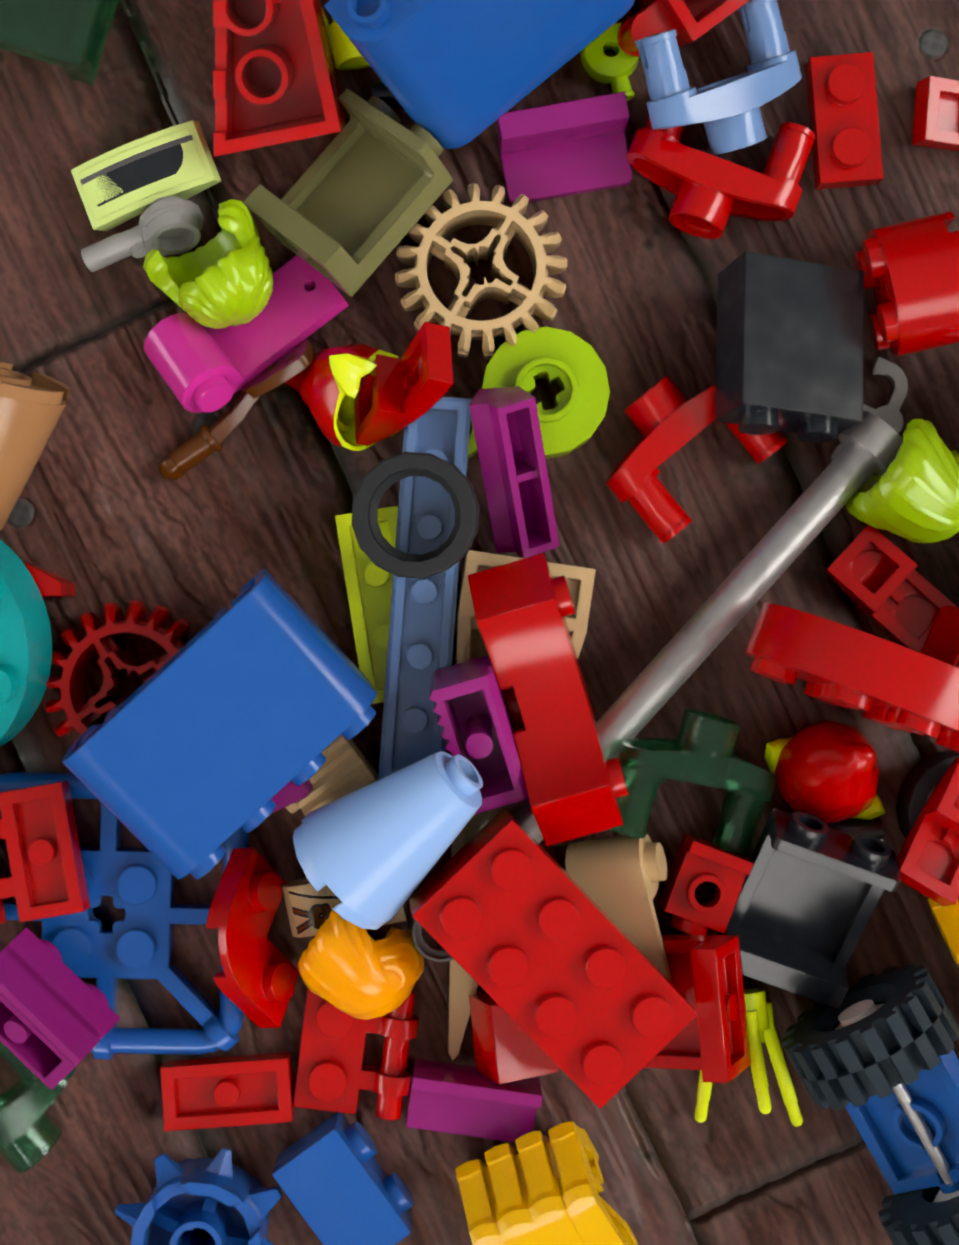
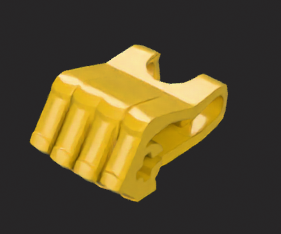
[455,1121,638,1245]

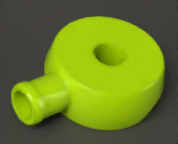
[580,22,640,101]

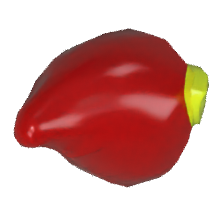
[285,344,399,451]
[764,720,885,824]

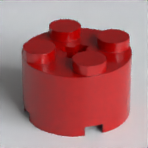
[855,211,959,357]

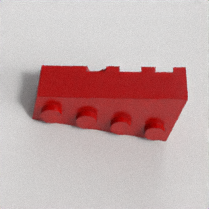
[213,0,346,157]

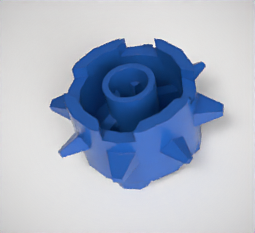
[115,1148,282,1245]

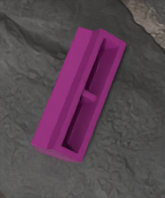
[469,386,560,558]

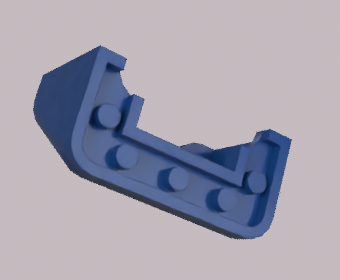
[324,0,635,149]

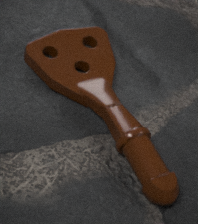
[158,339,315,481]

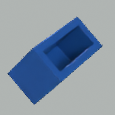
[272,1112,415,1245]

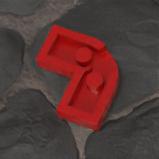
[206,847,299,1028]

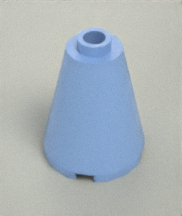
[293,751,483,930]

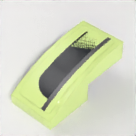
[71,120,221,232]

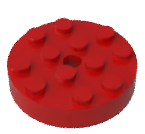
[744,603,959,753]

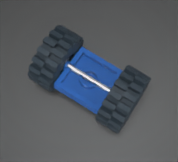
[781,964,959,1245]

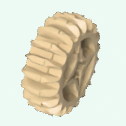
[395,183,568,359]

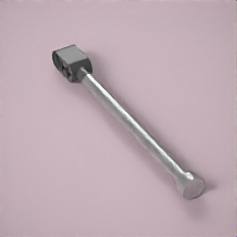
[408,410,903,962]

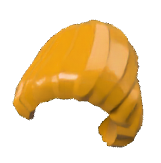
[298,905,424,1020]

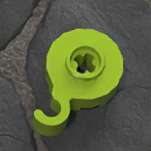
[468,326,610,460]

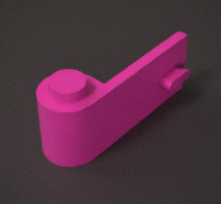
[144,255,349,413]

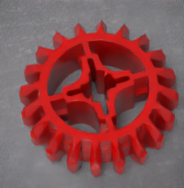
[45,600,191,737]

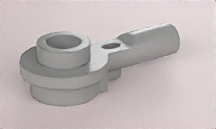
[81,196,204,272]

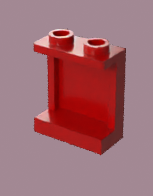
[643,935,751,1083]

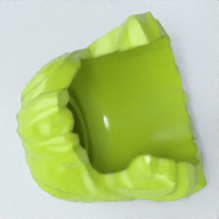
[143,199,273,329]
[845,419,959,543]

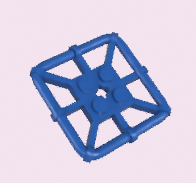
[0,772,249,1060]

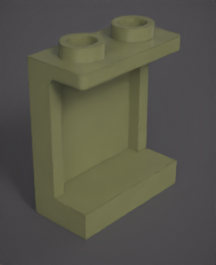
[243,88,453,297]

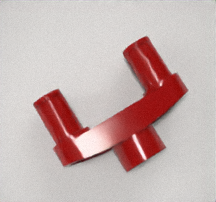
[627,86,815,240]
[605,375,788,544]

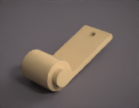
[565,831,673,983]

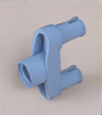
[634,0,802,155]

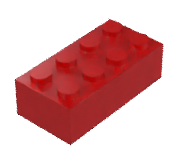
[409,808,698,1109]

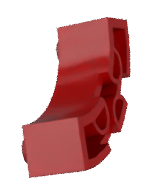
[467,553,629,846]

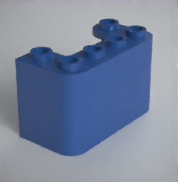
[62,568,377,880]

